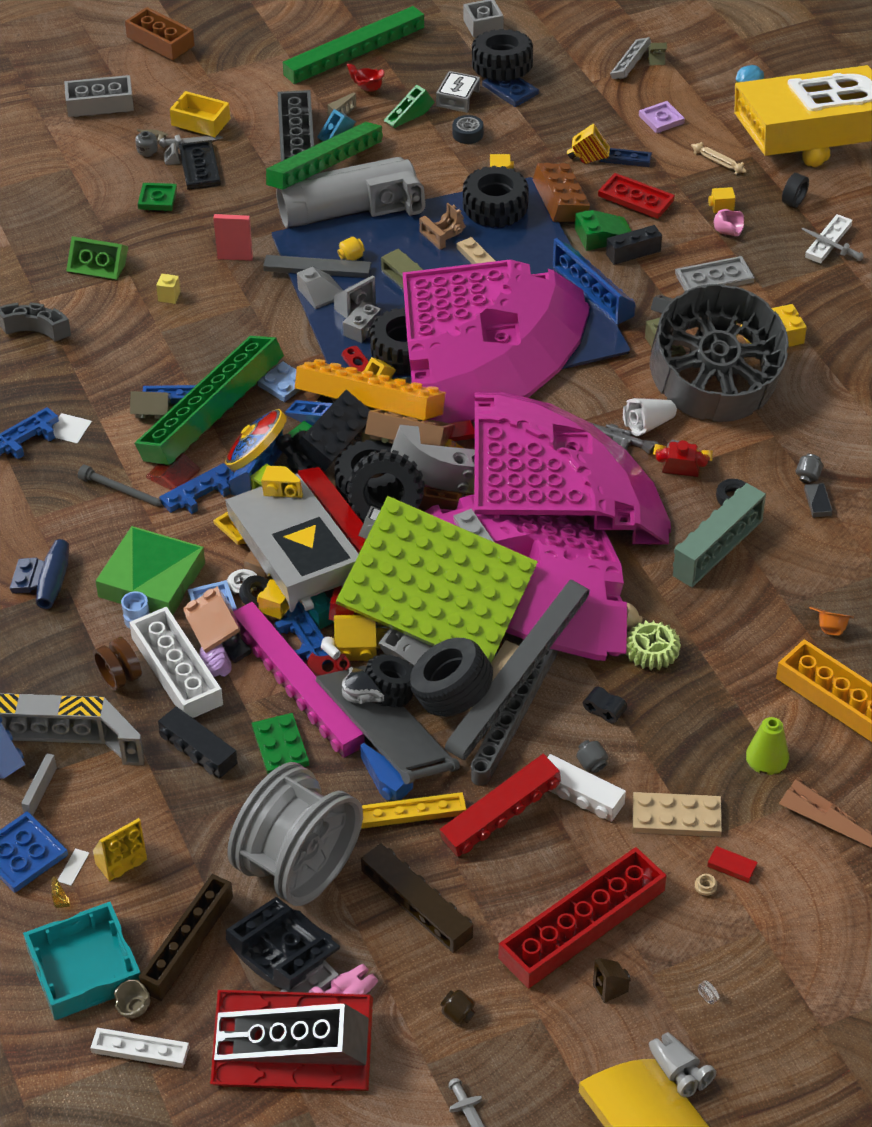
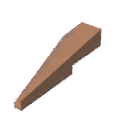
[779,777,872,848]

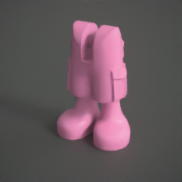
[309,964,378,995]

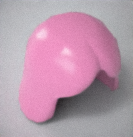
[714,209,744,236]

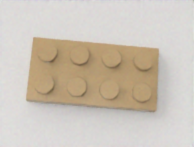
[633,792,722,837]

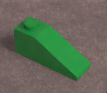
[383,85,435,128]

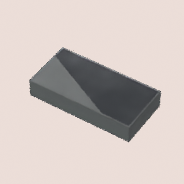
[804,483,832,517]

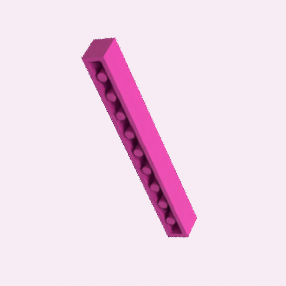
[233,602,365,758]

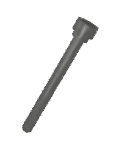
[78,464,162,506]

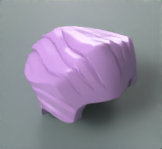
[199,644,231,677]

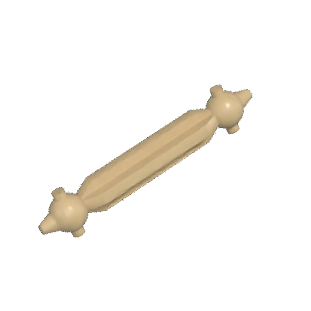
[691,142,747,175]

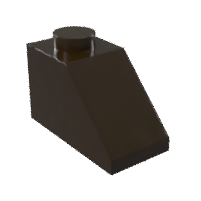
[593,958,631,1003]

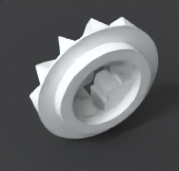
[227,569,257,595]

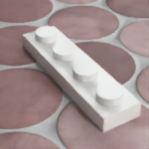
[805,214,852,264]
[91,1028,189,1068]

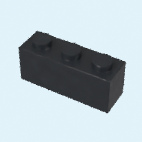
[606,225,662,265]

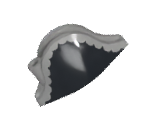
[342,667,384,704]

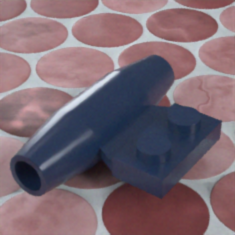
[10,539,69,609]

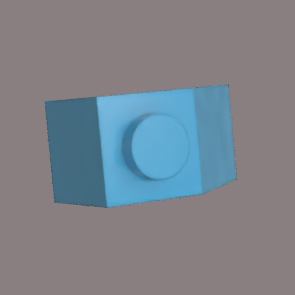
[317,109,356,141]

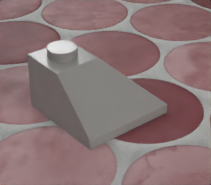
[297,267,343,309]
[334,275,376,318]

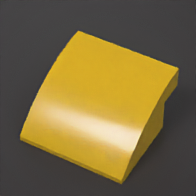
[579,1059,709,1127]

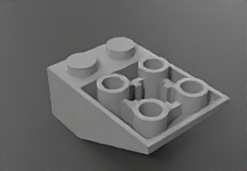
[379,628,433,666]

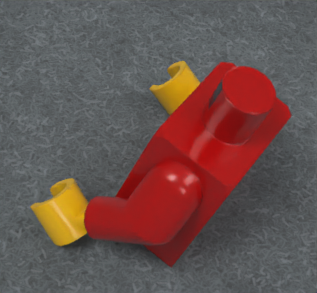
[653,440,713,477]

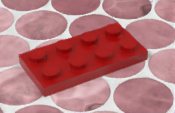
[598,173,675,219]

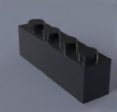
[158,706,238,779]

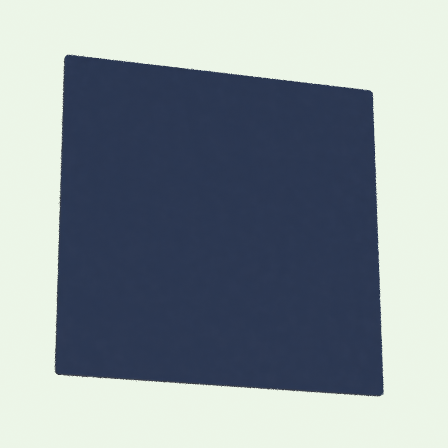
[272,177,630,407]

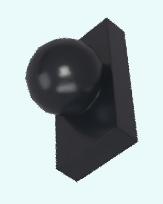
[221,633,251,663]

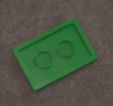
[252,713,309,775]

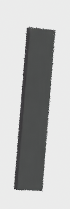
[263,255,371,278]

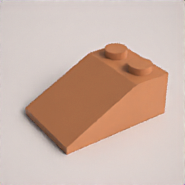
[183,586,240,653]

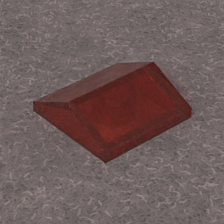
[146,453,200,490]

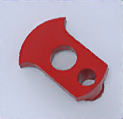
[341,346,369,372]
[307,652,350,677]

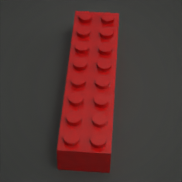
[498,847,667,989]

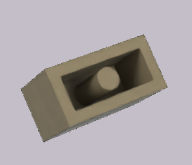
[130,391,171,419]

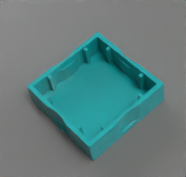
[23,901,141,1020]

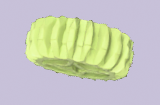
[626,620,681,670]

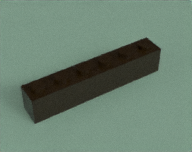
[361,843,473,953]
[139,874,233,1001]

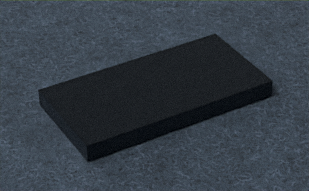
[179,140,221,190]

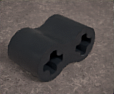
[583,686,628,724]

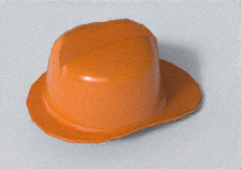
[809,607,854,636]

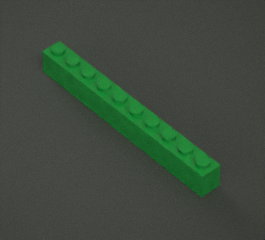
[283,6,424,84]
[266,122,383,190]

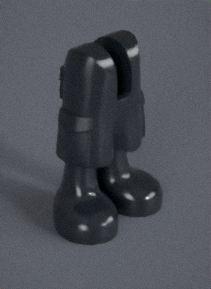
[276,430,317,474]

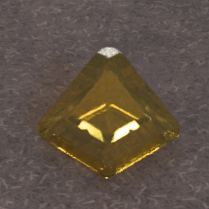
[51,876,70,908]

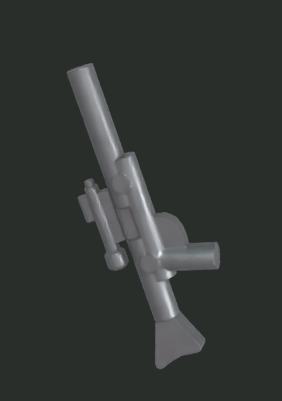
[587,421,658,454]

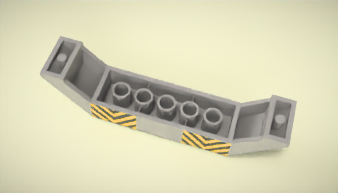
[0,693,145,765]

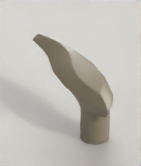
[137,129,168,144]

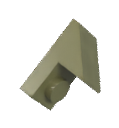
[647,43,667,65]

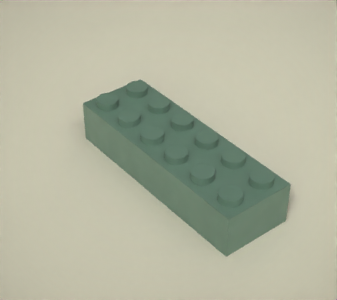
[673,483,766,587]

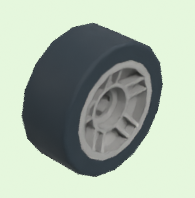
[452,115,484,144]

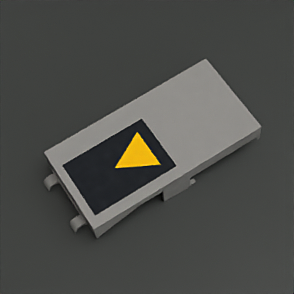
[225,474,359,612]

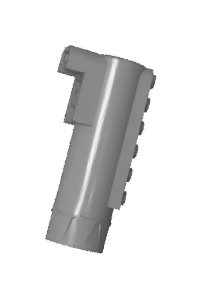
[276,157,425,228]

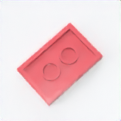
[213,214,253,261]

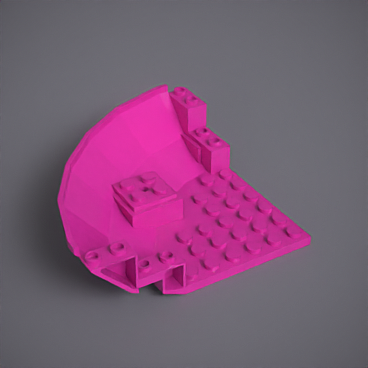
[402,259,589,423]
[474,392,671,545]
[424,494,627,661]

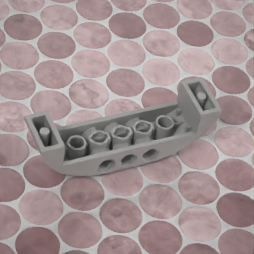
[391,425,475,493]

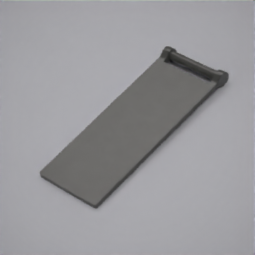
[315,666,460,784]

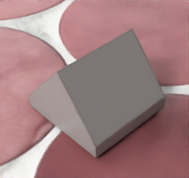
[164,142,180,165]

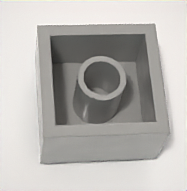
[463,0,504,38]

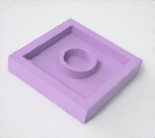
[639,101,685,133]

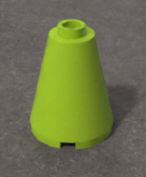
[746,717,789,775]

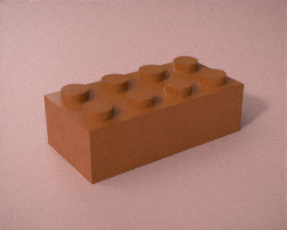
[125,7,195,60]
[533,163,590,222]

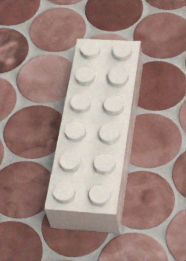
[129,607,223,718]

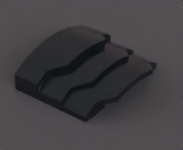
[226,897,340,990]

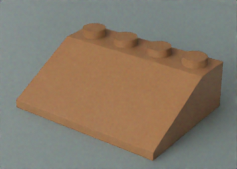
[365,409,455,446]

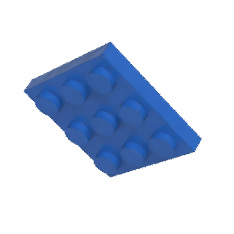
[0,811,68,893]

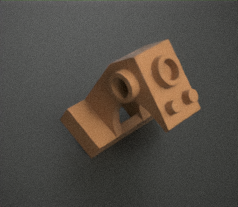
[419,203,466,250]

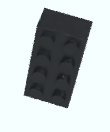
[296,390,371,472]

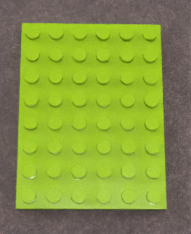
[336,496,538,663]

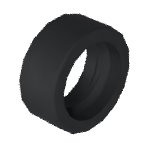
[782,173,809,208]

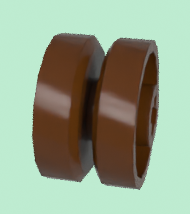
[93,637,142,690]

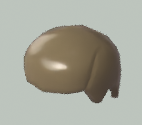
[114,980,150,1018]

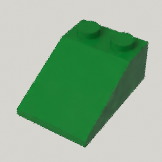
[575,210,631,251]

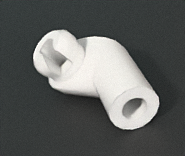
[321,637,341,659]

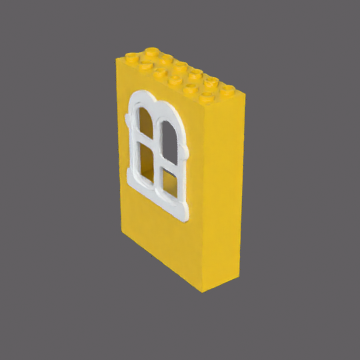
[734,65,872,156]

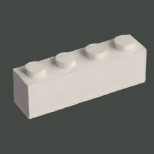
[547,754,626,822]

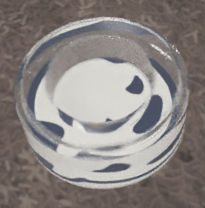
[698,980,720,1004]

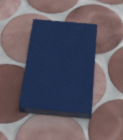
[482,77,539,107]

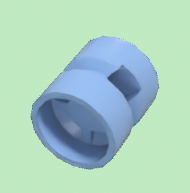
[121,591,150,628]

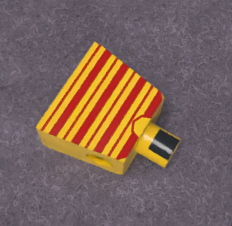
[567,124,610,164]

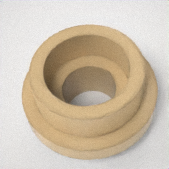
[695,874,717,896]

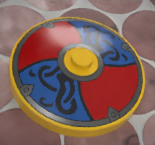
[225,409,287,470]

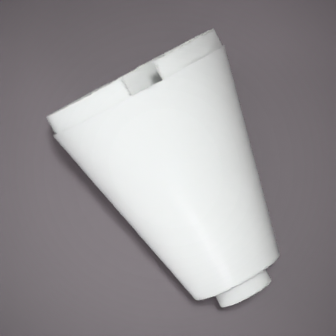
[623,398,677,436]

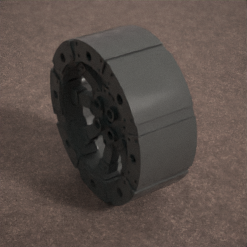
[650,284,789,422]

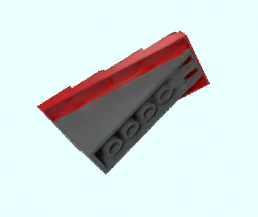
[210,990,373,1091]

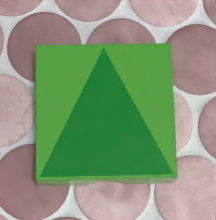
[96,526,205,615]

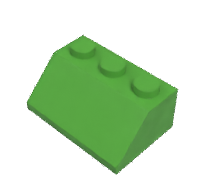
[66,236,128,280]

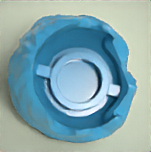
[735,65,764,82]

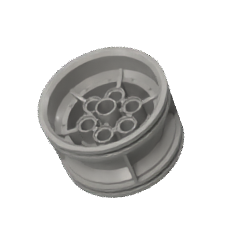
[227,762,363,906]

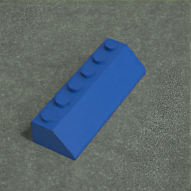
[553,238,636,325]

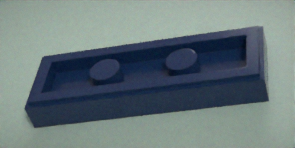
[600,148,652,167]

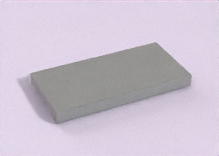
[675,256,755,291]

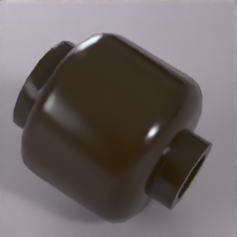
[440,990,476,1025]

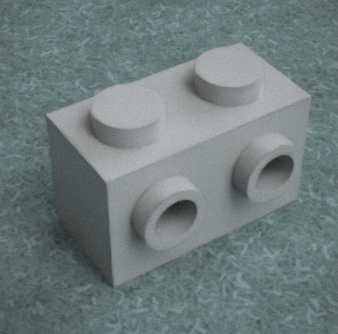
[343,301,381,343]

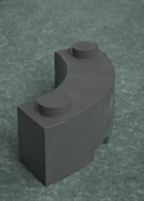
[0,302,71,342]

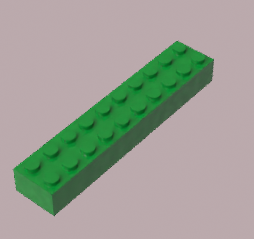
[134,336,284,465]

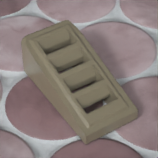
[327,92,356,118]

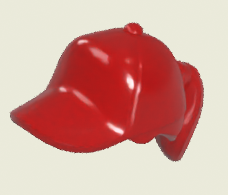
[347,64,385,92]

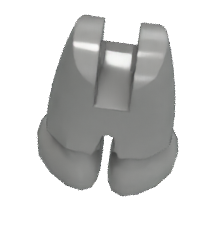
[649,1032,717,1097]

